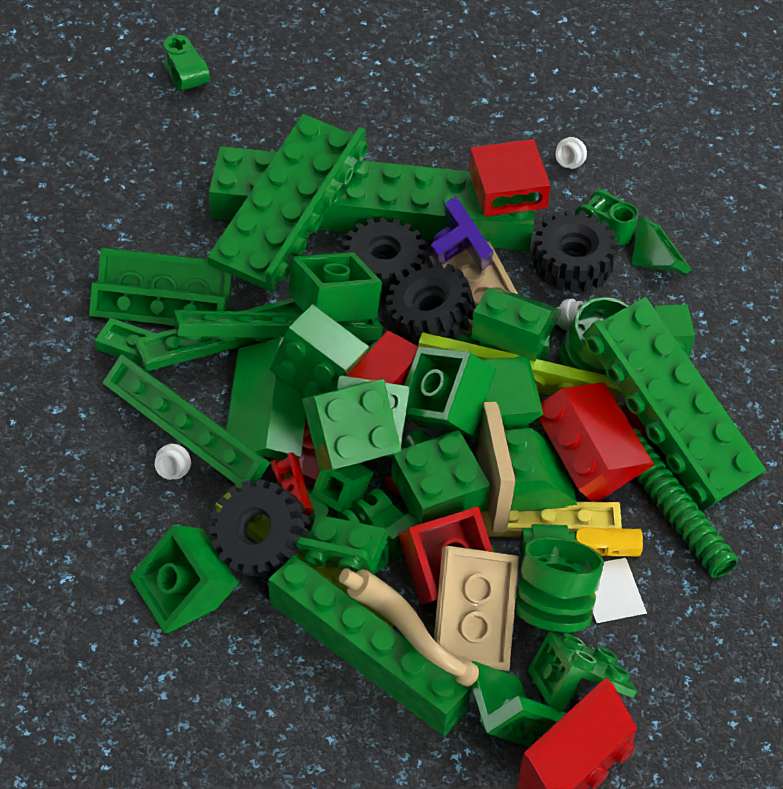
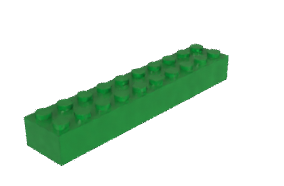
[209,146,536,251]

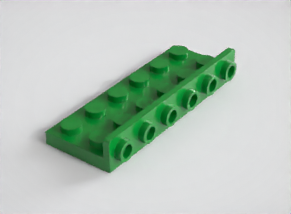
[207,114,369,293]
[582,296,766,511]

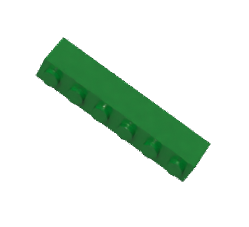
[268,555,471,737]

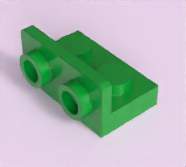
[296,514,389,575]

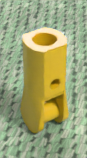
[575,527,643,557]

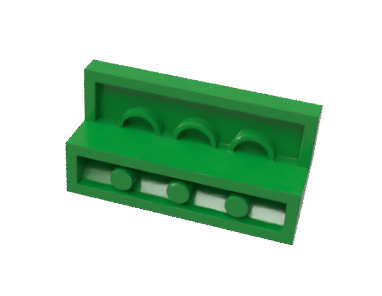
[89,248,233,326]
[226,337,306,460]

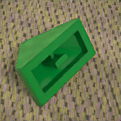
[631,217,692,274]

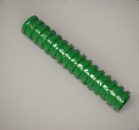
[634,429,738,578]

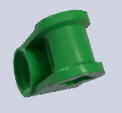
[163,34,210,92]
[575,189,638,245]

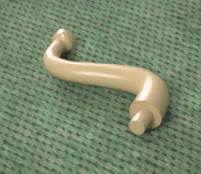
[339,569,479,687]

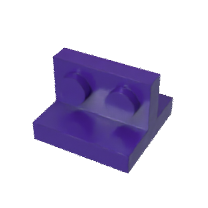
[431,196,493,271]

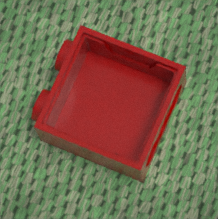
[469,139,551,217]

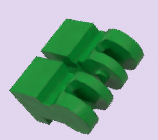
[338,488,418,574]

